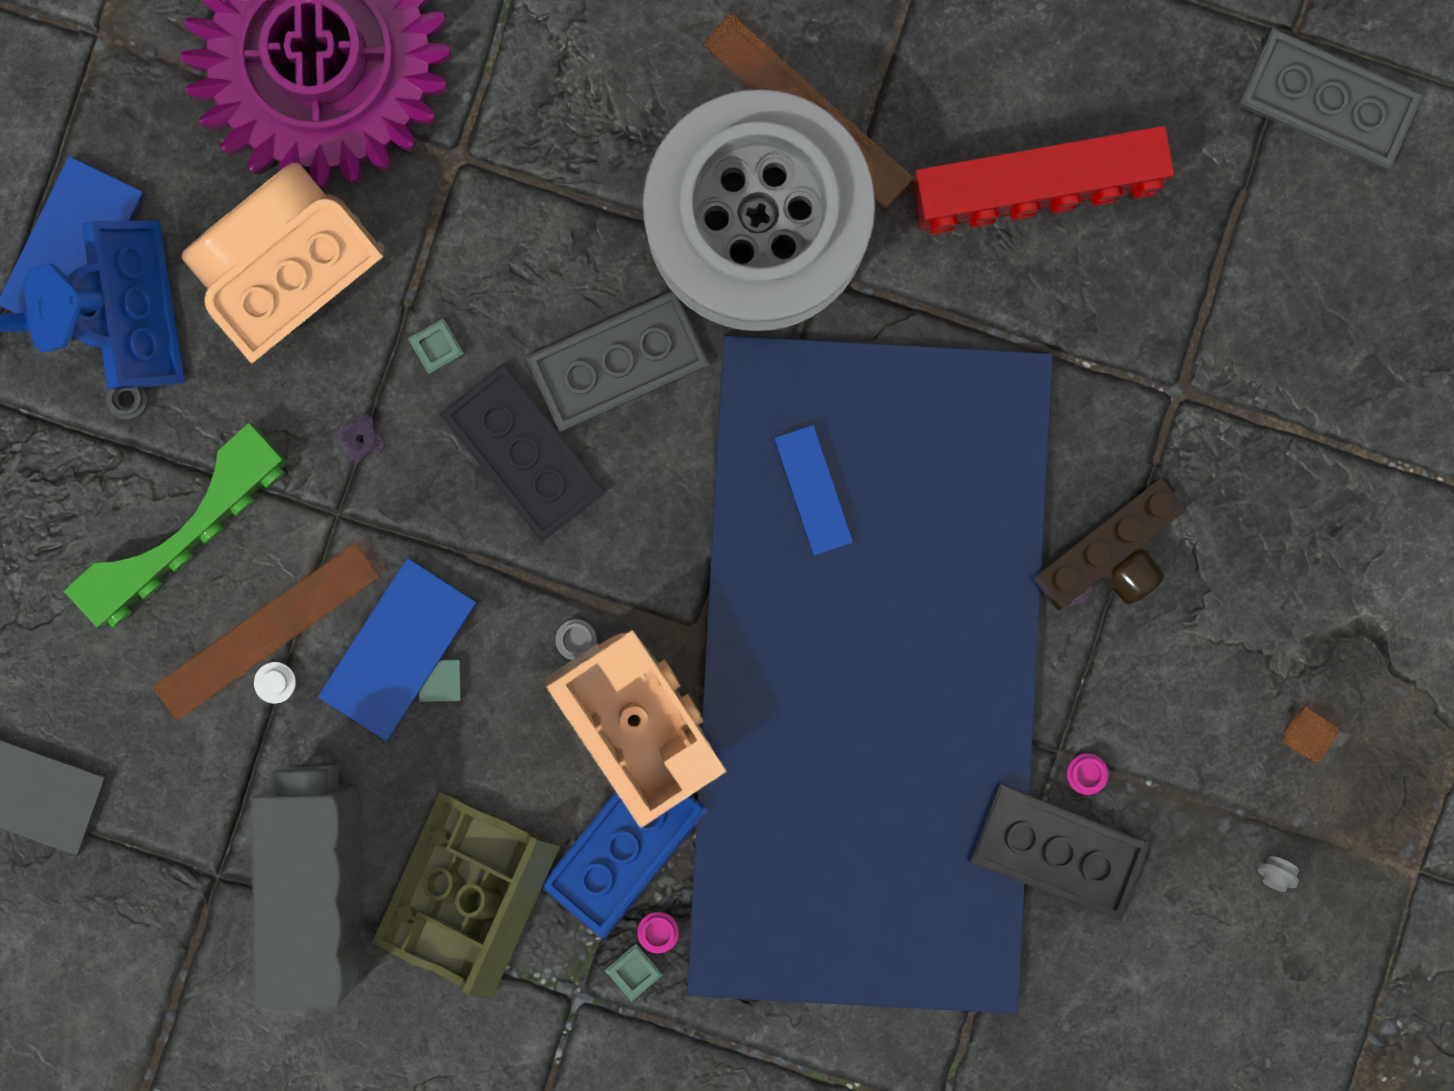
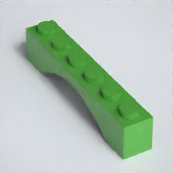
[64,423,289,628]

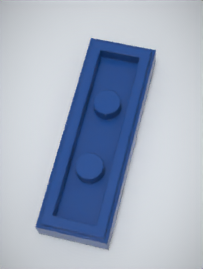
[774,425,853,556]

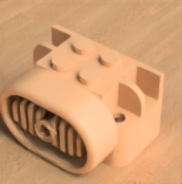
[182,162,385,364]
[545,630,726,828]

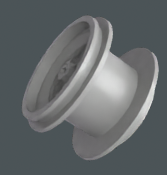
[643,90,875,332]

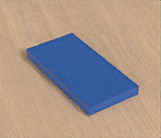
[0,156,145,341]
[318,558,478,742]
[542,792,708,939]

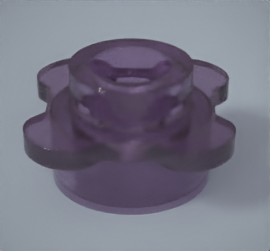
[336,415,385,463]

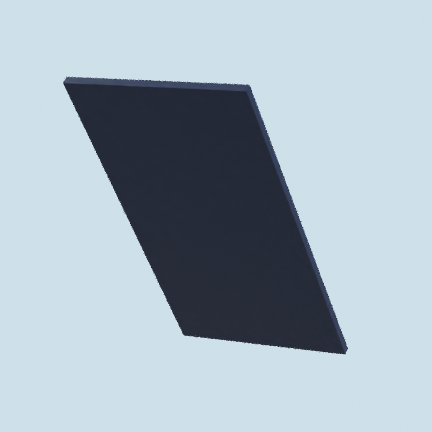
[687,336,1053,1014]

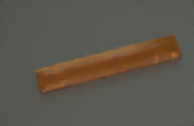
[703,13,913,210]
[153,543,380,720]

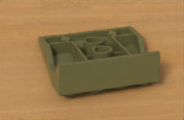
[372,792,560,998]

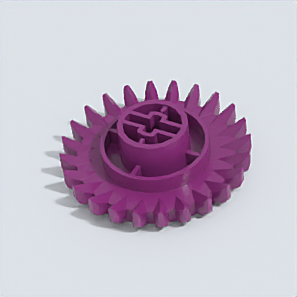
[181,0,451,190]

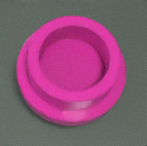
[1066,753,1108,795]
[637,911,679,953]

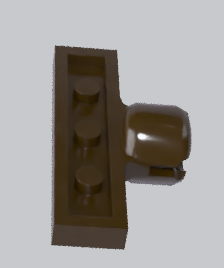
[1033,478,1186,610]

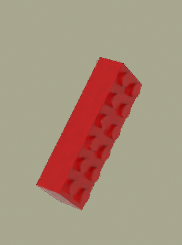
[911,126,1174,235]

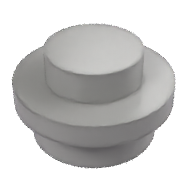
[555,619,597,660]
[1258,856,1299,892]

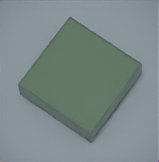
[408,318,465,375]
[419,660,462,702]
[605,942,663,1002]

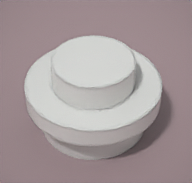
[254,662,296,703]

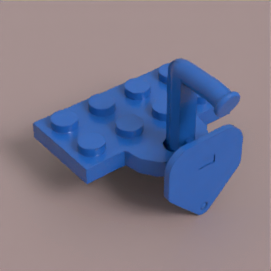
[0,220,185,389]

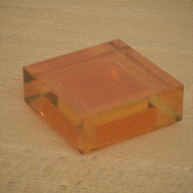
[1280,706,1340,764]

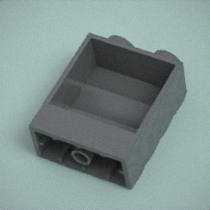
[251,763,364,1008]

